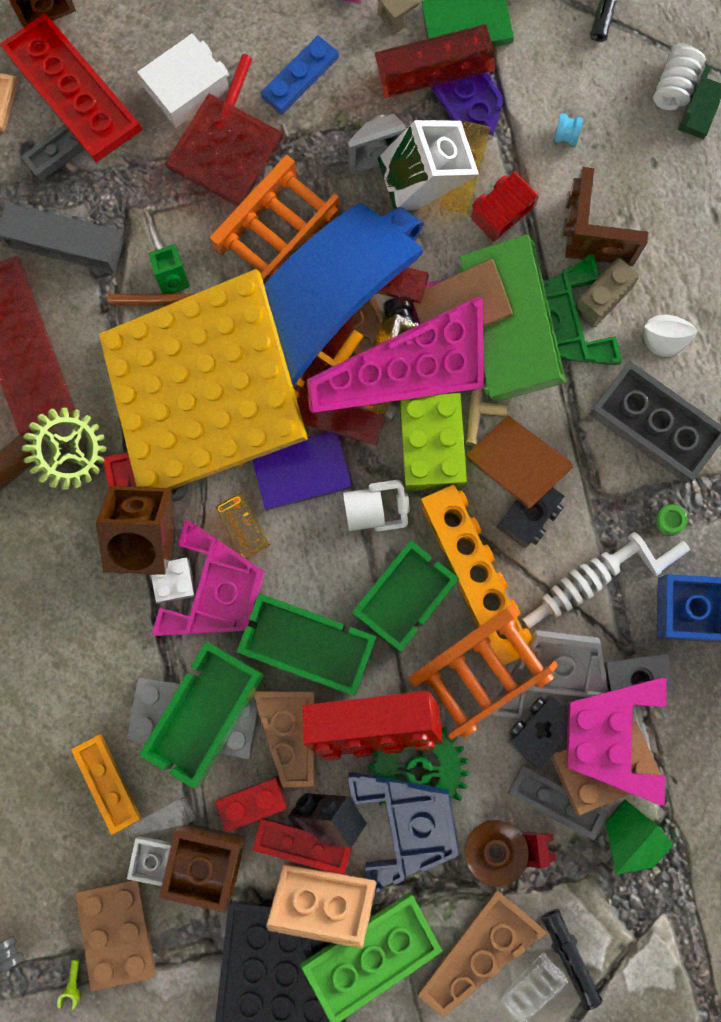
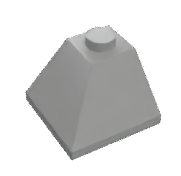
[348,113,406,175]

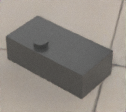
[589,360,721,483]

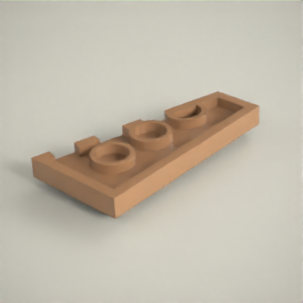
[417,889,548,1017]

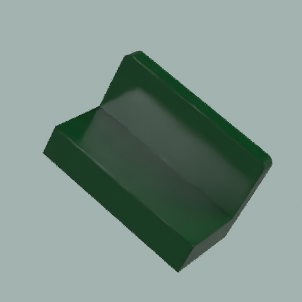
[678,64,721,139]

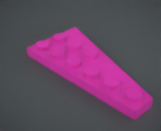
[307,296,484,413]

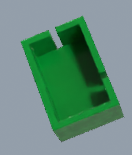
[352,540,460,653]

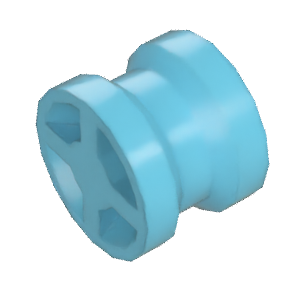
[553,113,583,147]

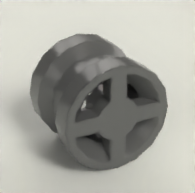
[0,935,25,974]

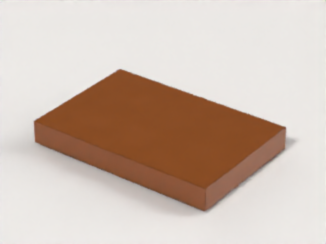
[466,415,573,509]

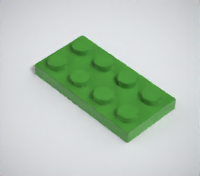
[299,893,443,1022]

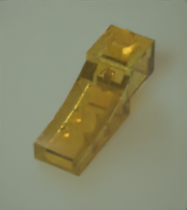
[440,120,490,215]

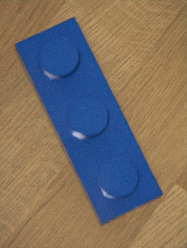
[260,35,339,115]

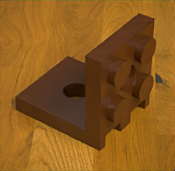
[562,167,649,266]

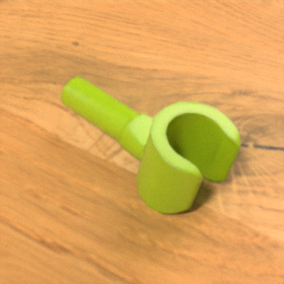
[57,959,81,1011]

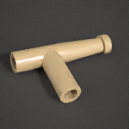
[465,388,507,446]

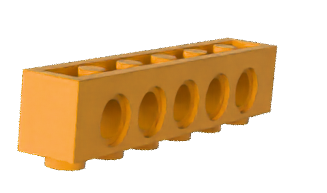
[420,484,532,665]

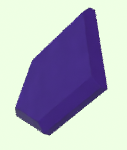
[427,53,504,136]

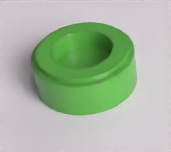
[655,504,688,536]

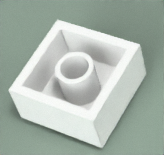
[151,557,196,604]
[127,836,172,886]

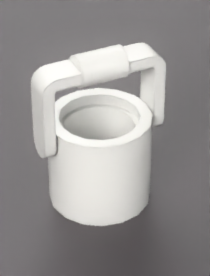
[343,480,410,531]

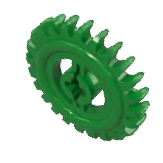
[367,726,470,811]

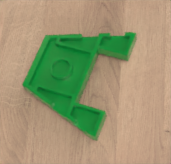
[543,254,622,365]

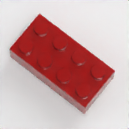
[302,691,443,761]

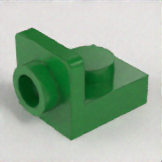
[148,244,190,294]

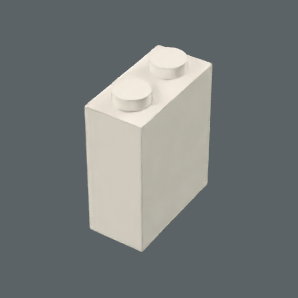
[137,33,229,128]

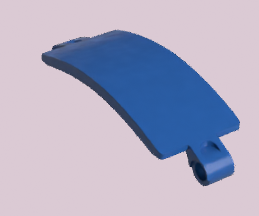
[264,203,425,386]

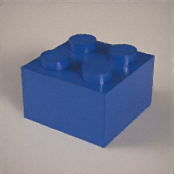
[657,574,721,642]

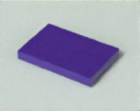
[253,430,352,510]

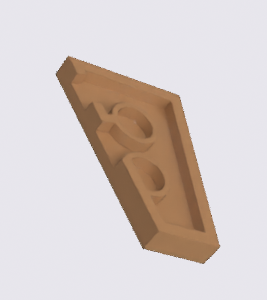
[253,691,315,787]

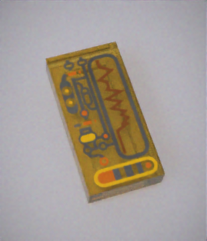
[215,493,270,559]

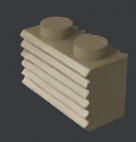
[576,258,639,327]

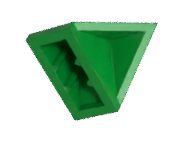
[605,800,674,875]

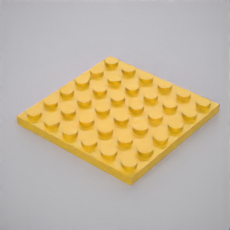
[99,269,308,490]

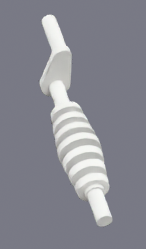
[522,532,690,629]

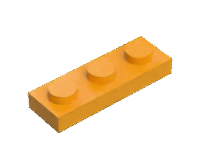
[71,734,142,835]

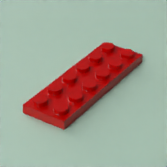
[0,13,142,163]

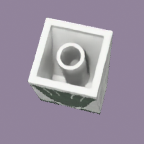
[377,120,479,210]

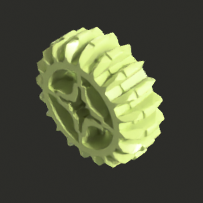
[22,408,107,490]

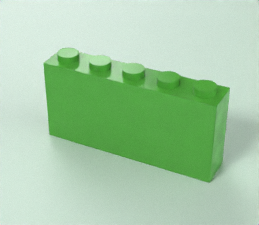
[458,234,566,402]

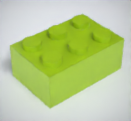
[399,393,467,492]

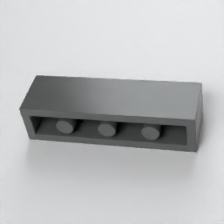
[0,203,124,273]

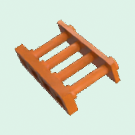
[209,154,340,284]
[408,603,558,740]

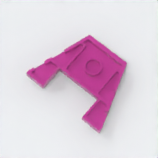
[152,520,266,636]
[566,678,667,806]

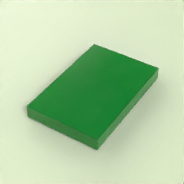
[421,0,514,57]

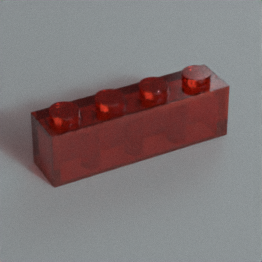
[374,24,495,98]

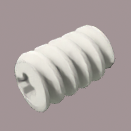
[653,43,706,111]

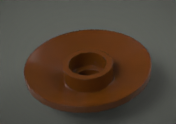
[465,820,529,886]

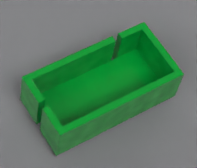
[237,593,377,696]
[138,642,265,789]

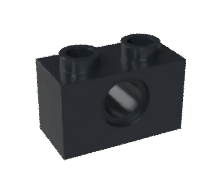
[496,487,565,548]

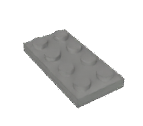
[127,678,258,759]

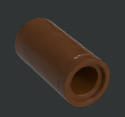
[0,434,34,491]

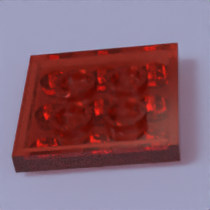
[165,93,283,206]

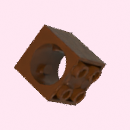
[96,486,176,575]
[159,823,246,912]

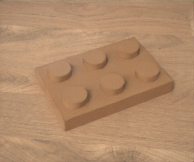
[550,721,661,816]
[75,880,157,992]

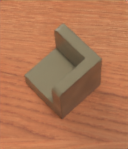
[378,0,421,35]

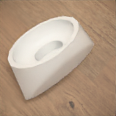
[643,315,698,357]

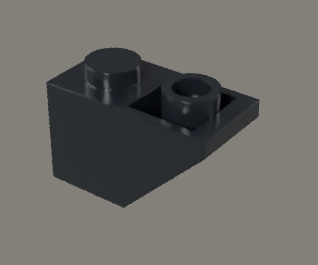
[288,793,367,848]

